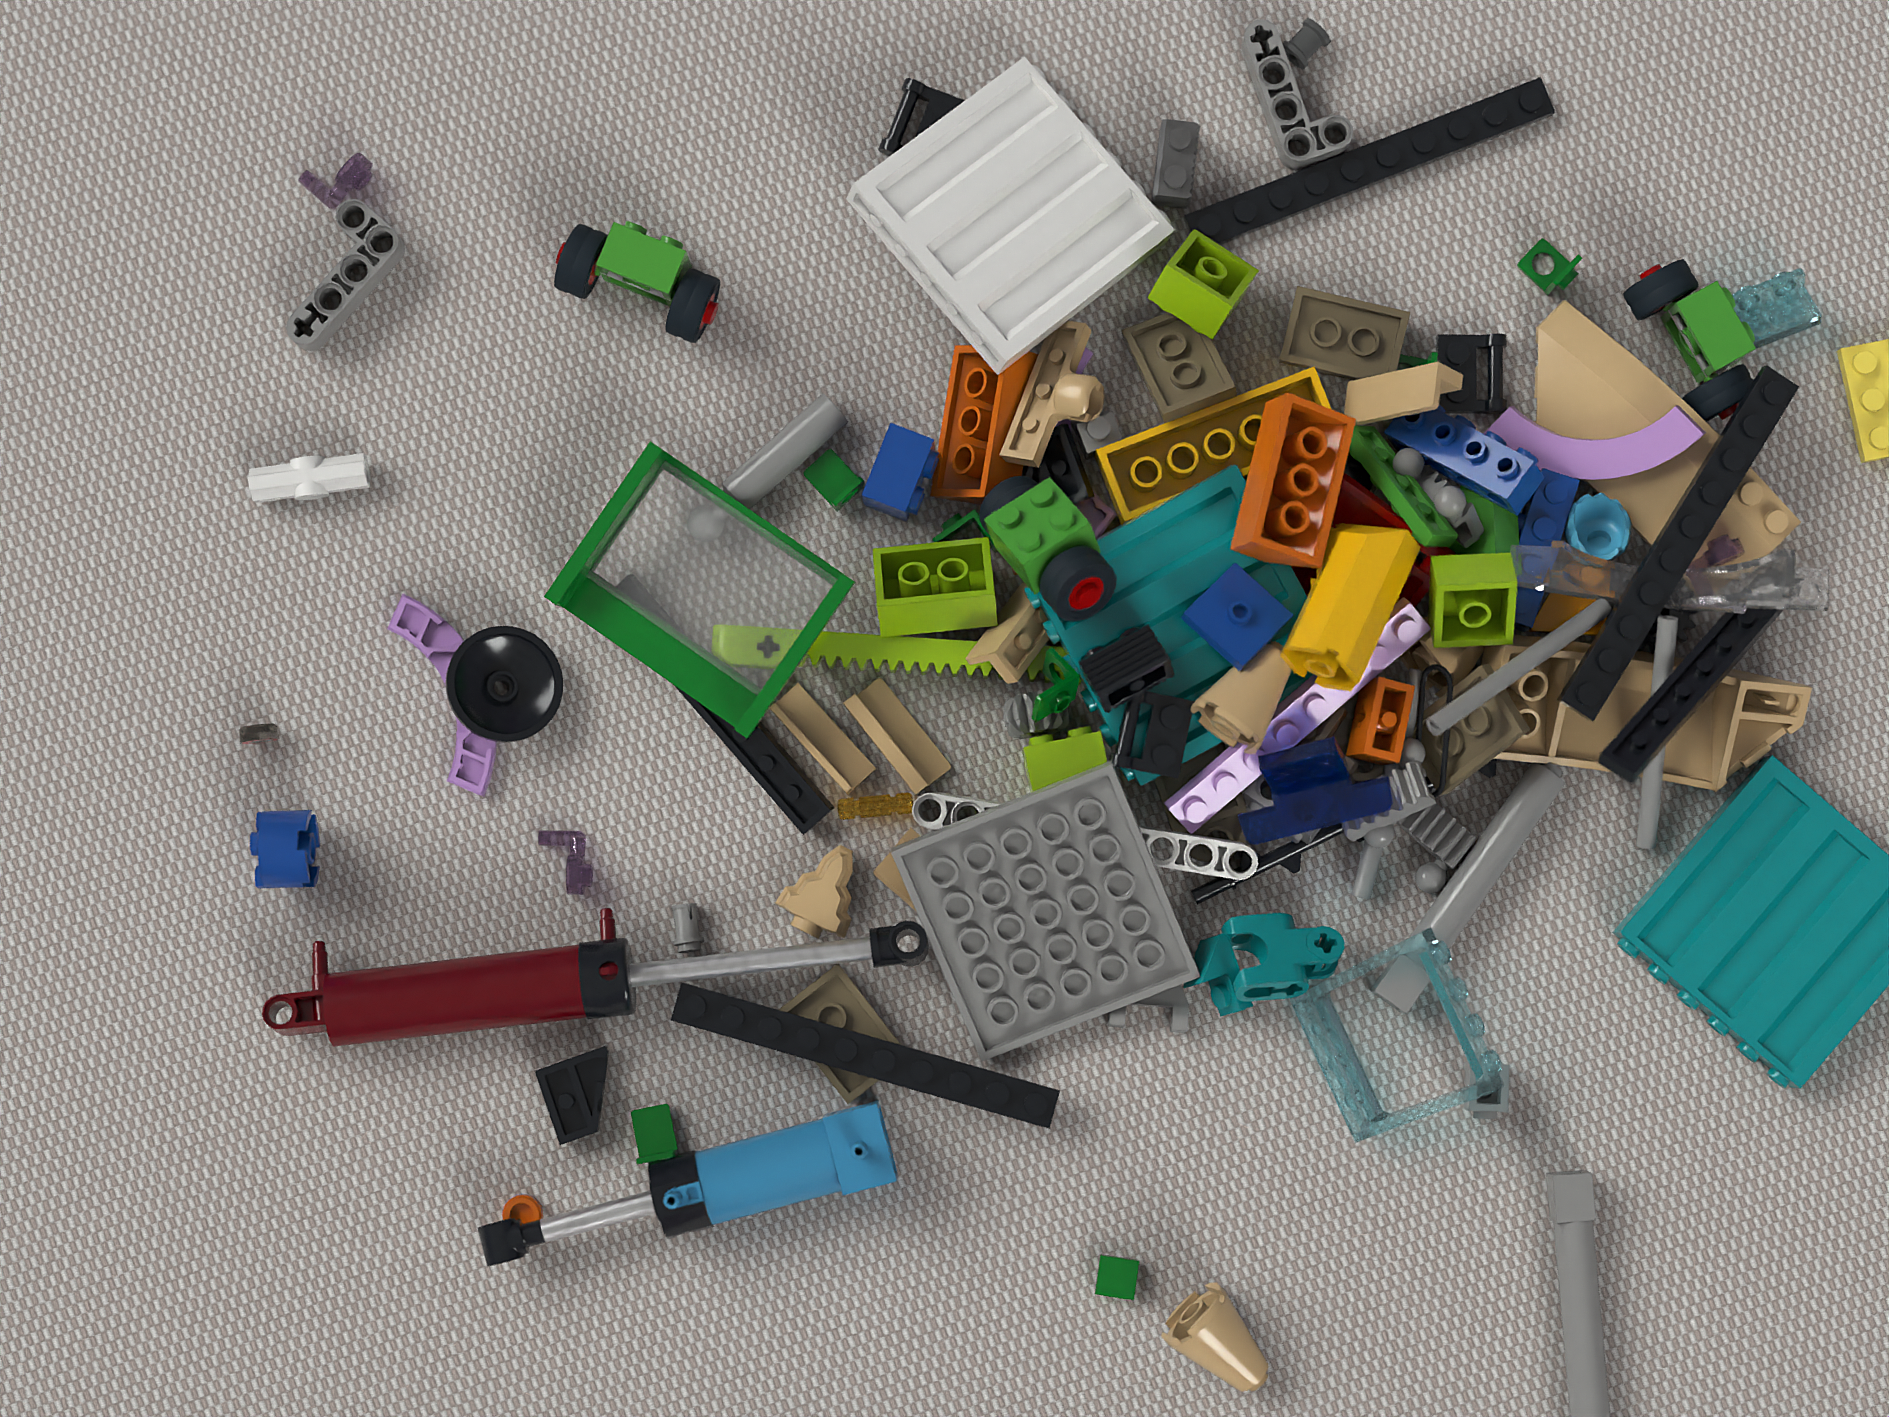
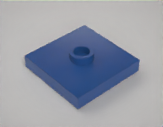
[1181,563,1294,672]

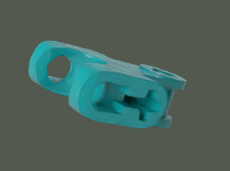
[1221,913,1345,1001]

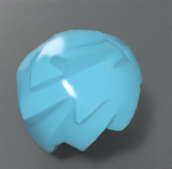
[1565,493,1632,563]

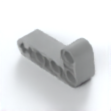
[1241,19,1353,170]
[286,199,405,351]

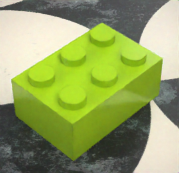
[872,537,998,637]

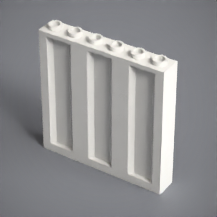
[846,57,1175,375]

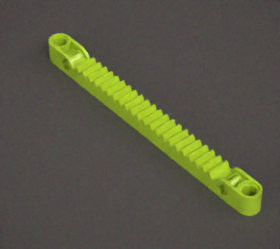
[711,625,1081,685]

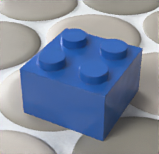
[862,422,939,522]

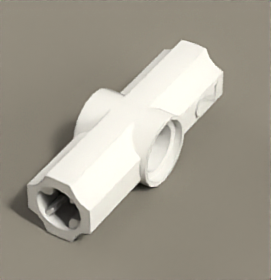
[248,453,371,503]

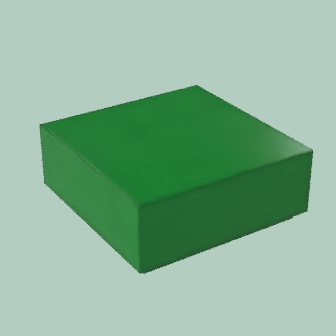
[1094,1254,1140,1300]

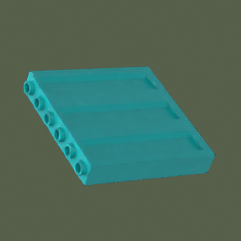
[1024,464,1313,786]
[1612,755,1889,1089]

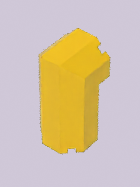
[1280,523,1421,692]

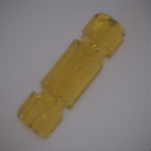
[837,792,913,820]

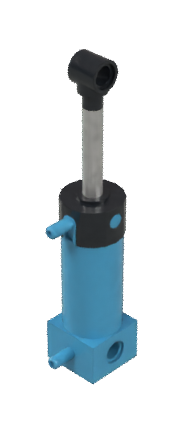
[478,1100,898,1267]

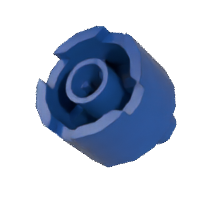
[250,810,320,889]

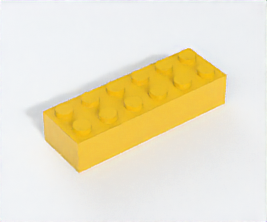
[1094,366,1331,525]

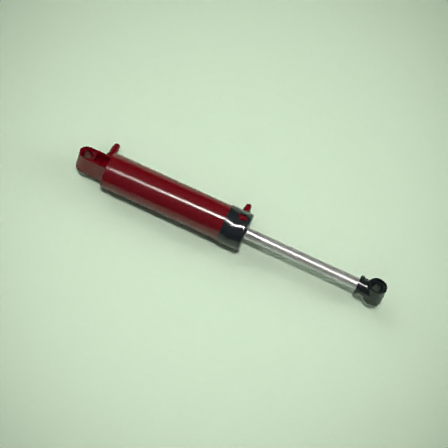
[262,908,929,1047]

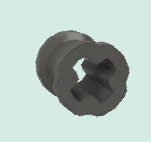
[1283,18,1331,70]

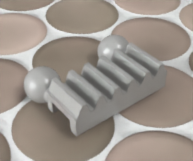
[1393,448,1484,549]
[1335,738,1436,842]
[1364,803,1477,894]

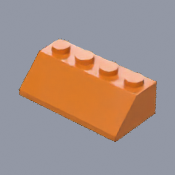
[930,345,1039,505]
[1230,392,1356,569]

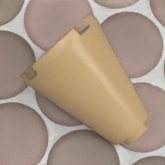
[1191,641,1292,754]
[1161,1282,1269,1392]

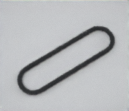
[1416,664,1453,797]

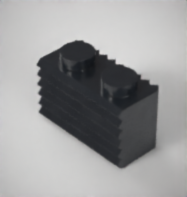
[1078,624,1175,712]

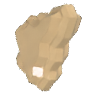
[775,845,853,939]

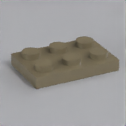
[1278,286,1410,380]
[1121,312,1237,423]
[1412,664,1530,795]
[778,964,901,1104]

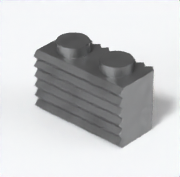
[1151,119,1200,209]

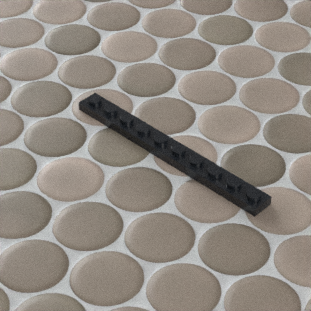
[1183,77,1555,245]
[1557,366,1799,721]
[671,982,1060,1129]

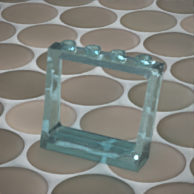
[1289,927,1505,1143]

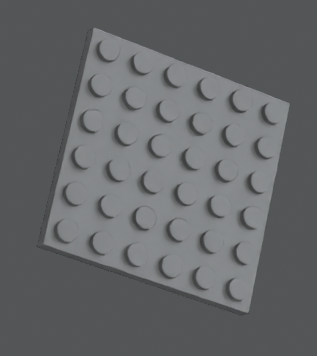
[891,760,1201,1061]

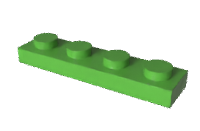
[1349,425,1459,547]

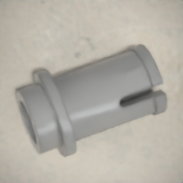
[672,903,704,953]

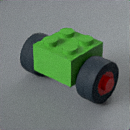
[554,221,720,343]
[1623,259,1756,422]
[979,476,1116,622]

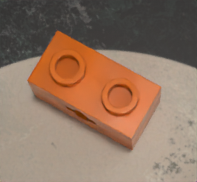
[1346,677,1415,765]

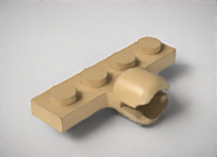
[1000,321,1105,467]

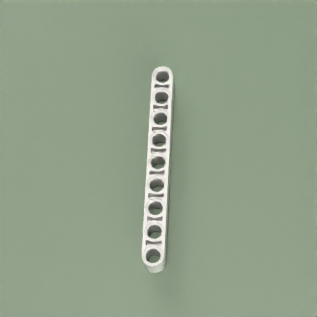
[912,792,1258,880]

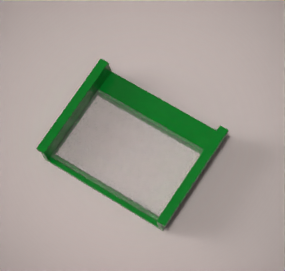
[544,441,856,739]

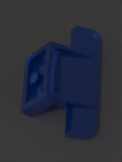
[1237,737,1393,845]

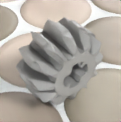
[1003,690,1070,739]

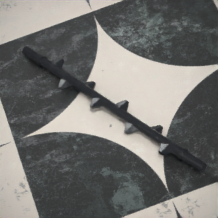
[1191,759,1497,905]

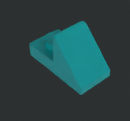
[1183,933,1253,1017]

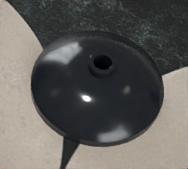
[445,626,563,743]

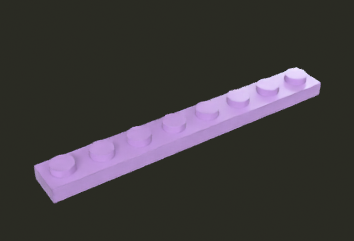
[1164,597,1431,834]

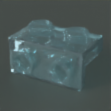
[1732,268,1822,349]

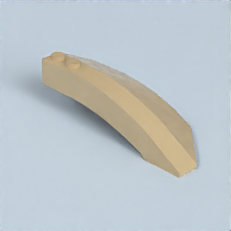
[1534,300,1801,603]
[1481,635,1812,792]

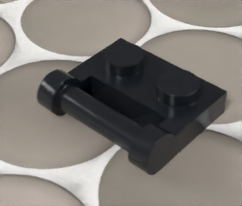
[878,78,965,156]
[1436,333,1507,414]
[1109,691,1195,779]

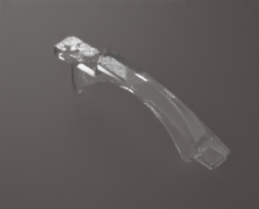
[1510,540,1830,614]

